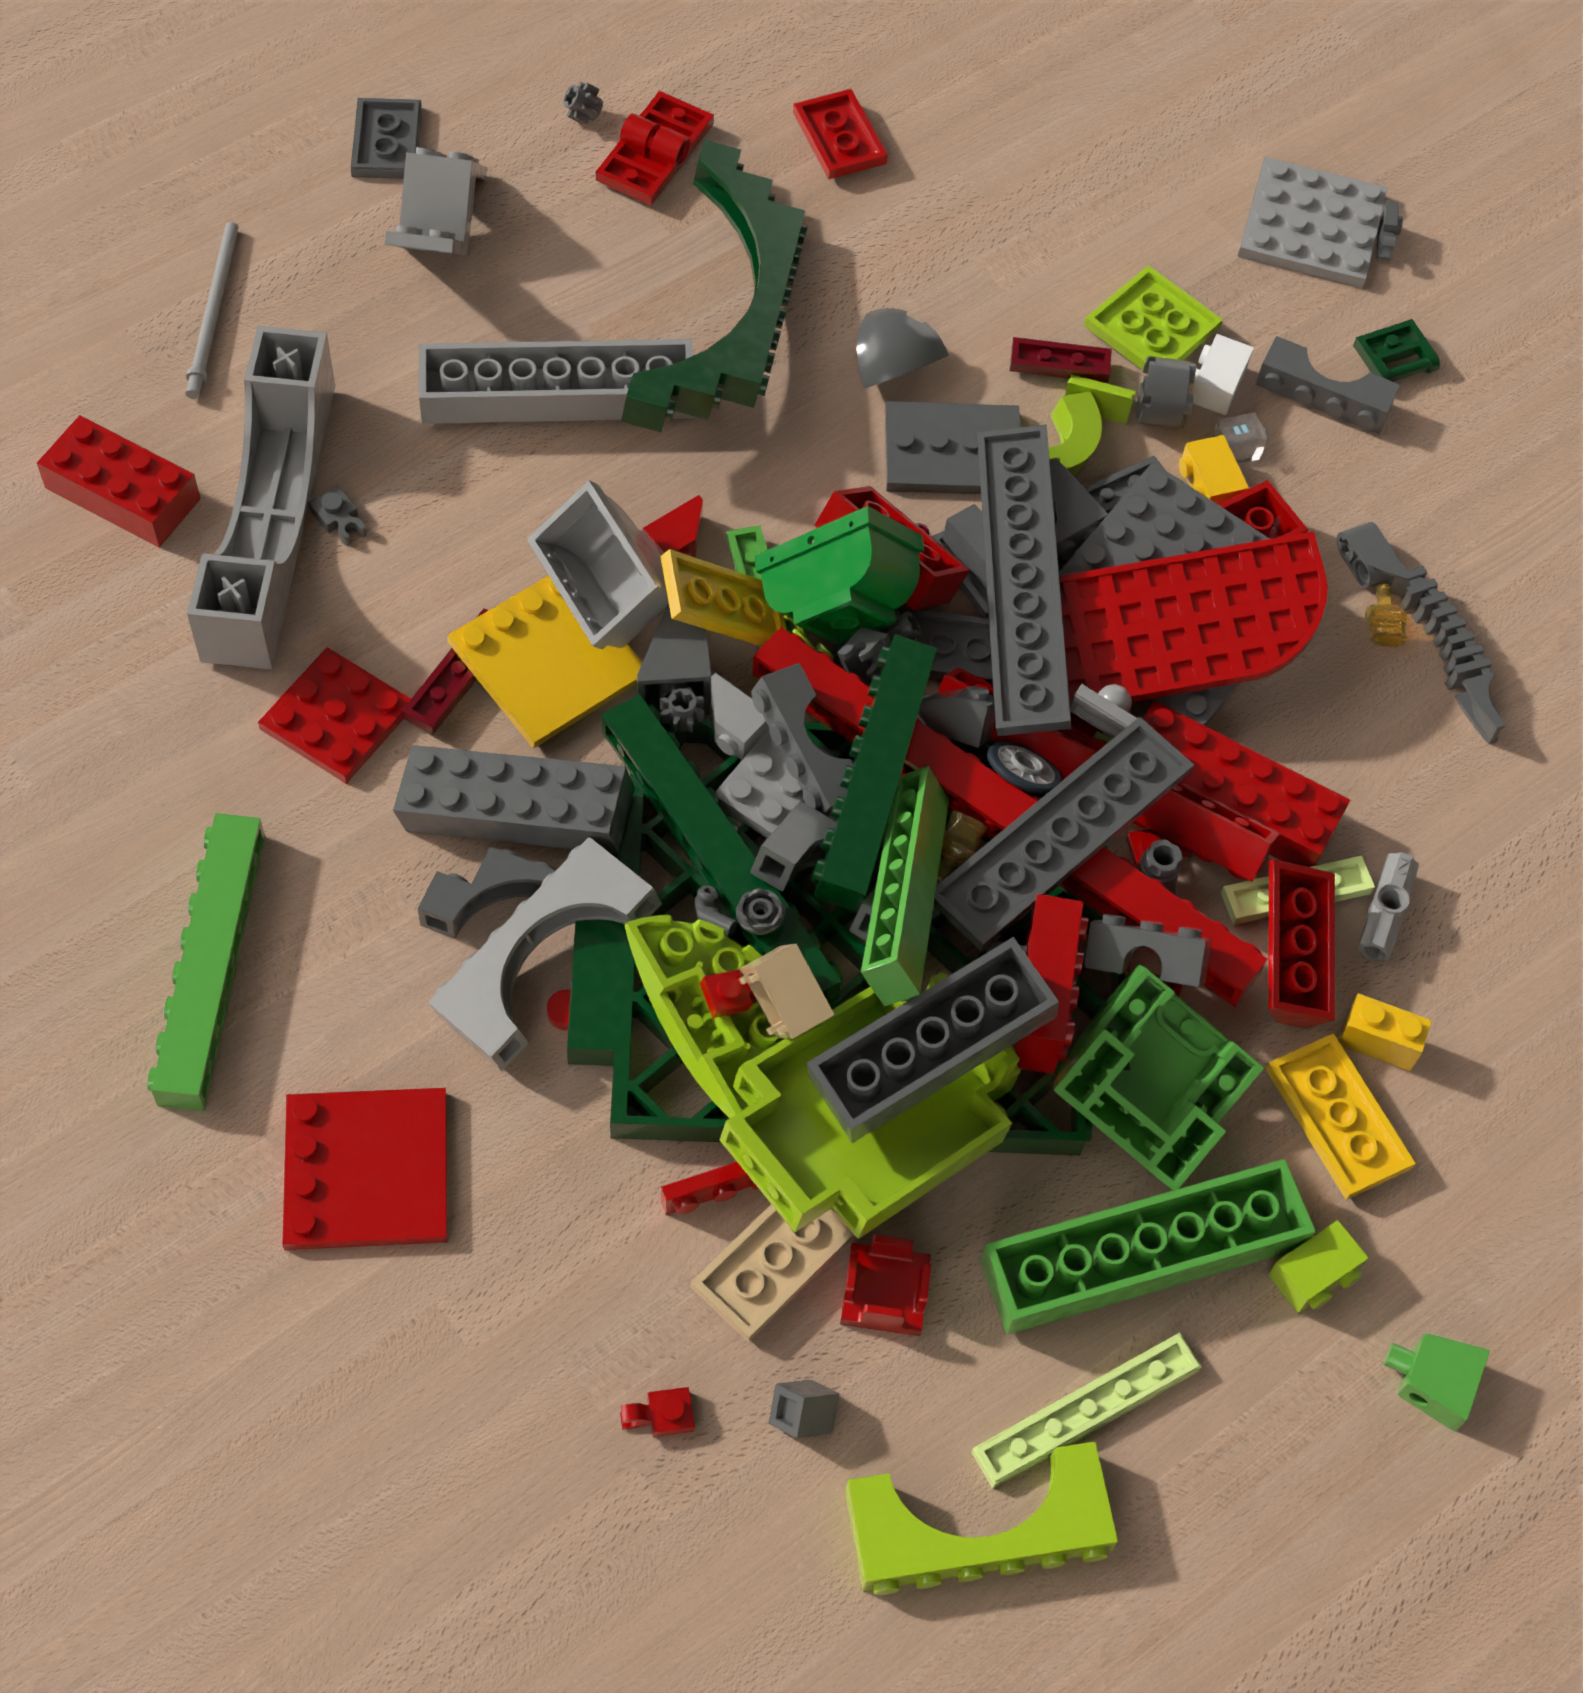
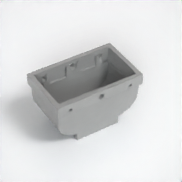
[527,480,669,650]

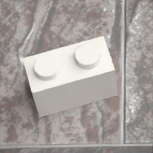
[1189,334,1254,416]

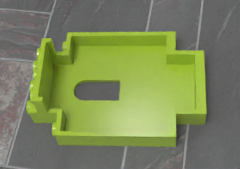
[720,971,1021,1239]

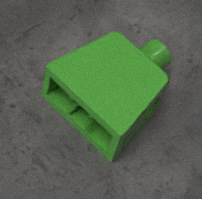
[1383,1334,1490,1432]

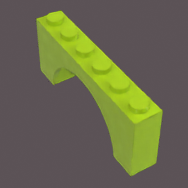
[845,1442,1118,1596]

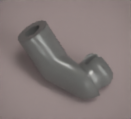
[695,886,738,938]

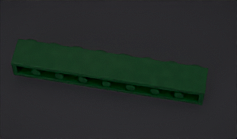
[811,634,937,912]

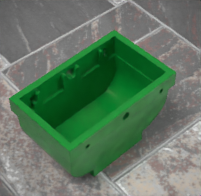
[755,506,924,645]

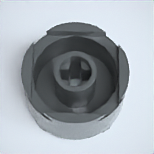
[1136,356,1196,429]

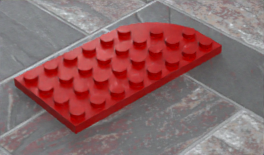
[1059,531,1328,713]

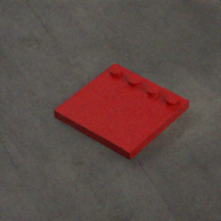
[282,1087,447,1250]

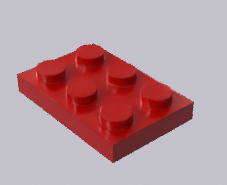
[793,89,888,180]

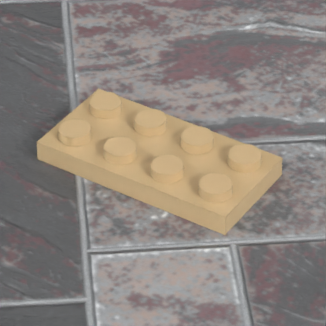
[690,1204,856,1343]

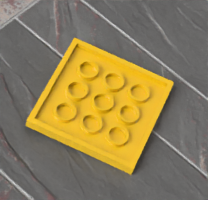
[447,575,643,749]

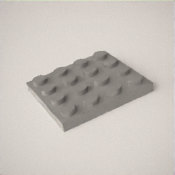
[1238,157,1388,288]

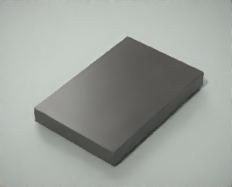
[351,98,422,179]

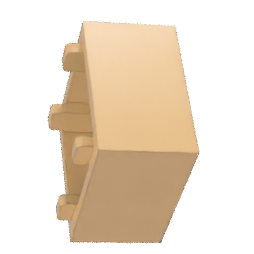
[739,944,834,1039]

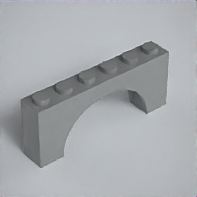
[428,837,662,1071]

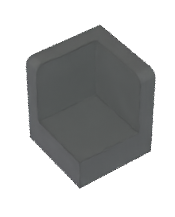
[768,1380,840,1438]

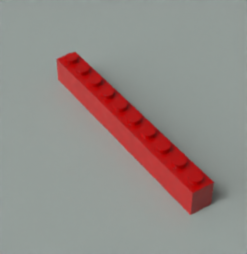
[938,667,1280,882]

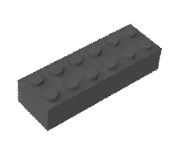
[393,745,635,854]
[807,937,1059,1143]

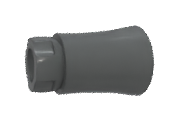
[1136,840,1182,895]

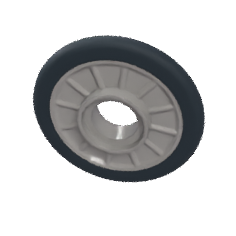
[987,741,1062,795]

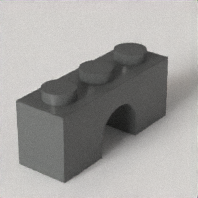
[1084,914,1212,987]

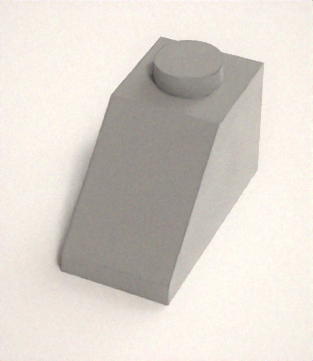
[710,673,769,761]

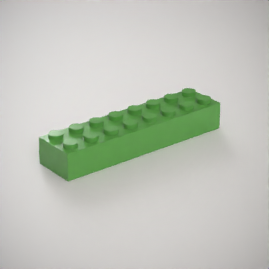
[980,1159,1316,1335]

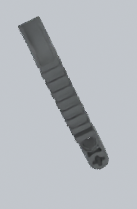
[1336,522,1506,744]

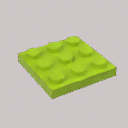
[1084,265,1223,374]

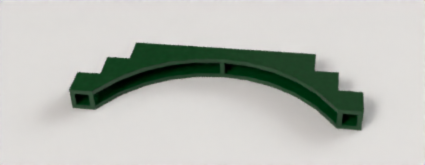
[621,139,808,432]

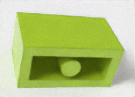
[1268,1220,1369,1313]

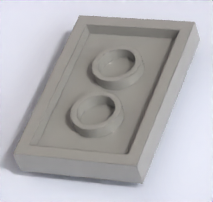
[715,729,836,838]

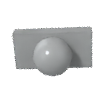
[1070,684,1137,738]

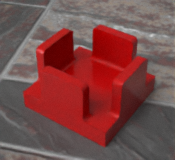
[840,1235,932,1336]

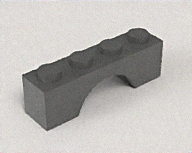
[1255,336,1400,434]
[751,663,853,817]

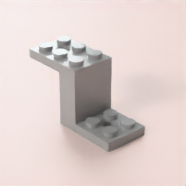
[385,147,487,256]

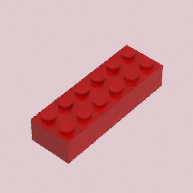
[1143,700,1351,867]

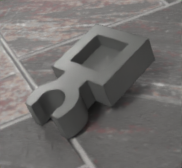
[1377,200,1403,261]
[308,485,366,546]

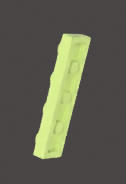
[1221,856,1375,925]

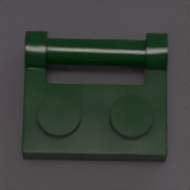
[1353,319,1440,382]

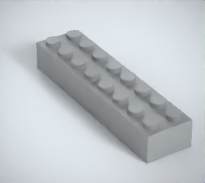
[419,339,694,424]

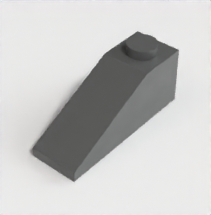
[917,686,996,748]

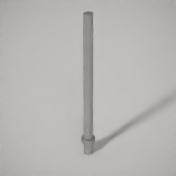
[186,222,239,399]

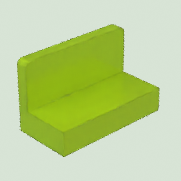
[1065,374,1136,425]

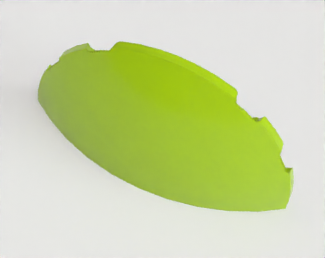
[625,915,785,1118]

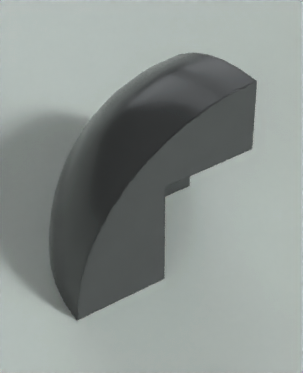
[857,308,949,389]

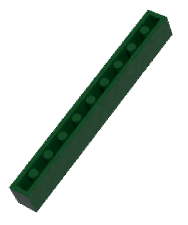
[601,694,843,1003]

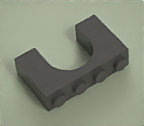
[943,458,1108,590]
[750,801,883,941]

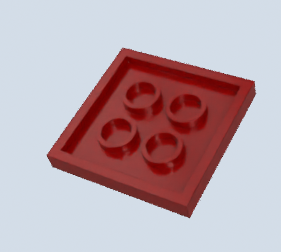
[258,647,411,784]

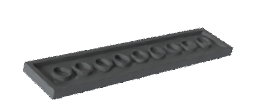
[977,424,1072,736]

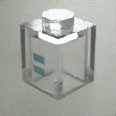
[1212,412,1268,464]

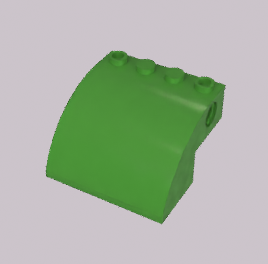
[1052,963,1264,1191]

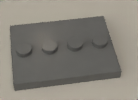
[884,401,1020,494]

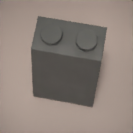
[637,605,711,716]

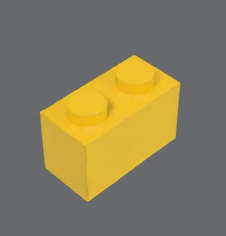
[1179,435,1249,504]
[1338,993,1432,1071]

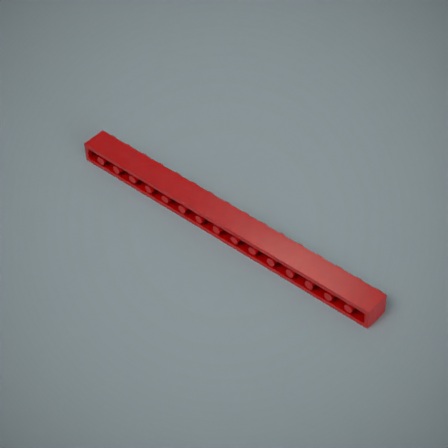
[752,627,1268,1007]

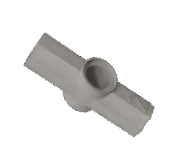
[1357,852,1419,962]

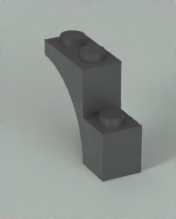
[418,847,556,938]

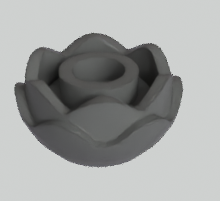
[736,888,785,935]

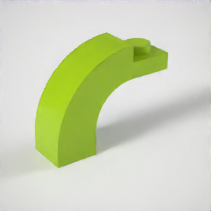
[1049,391,1102,477]

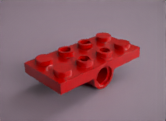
[595,90,714,205]

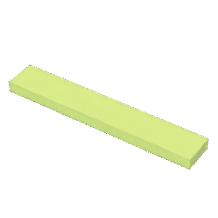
[971,1332,1202,1489]

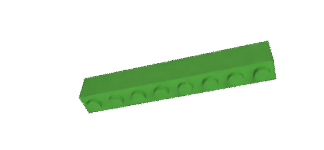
[861,766,949,1006]
[147,813,265,1111]

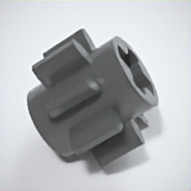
[563,81,603,124]
[876,608,921,642]
[660,687,704,733]

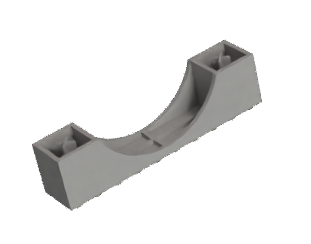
[187,326,335,670]

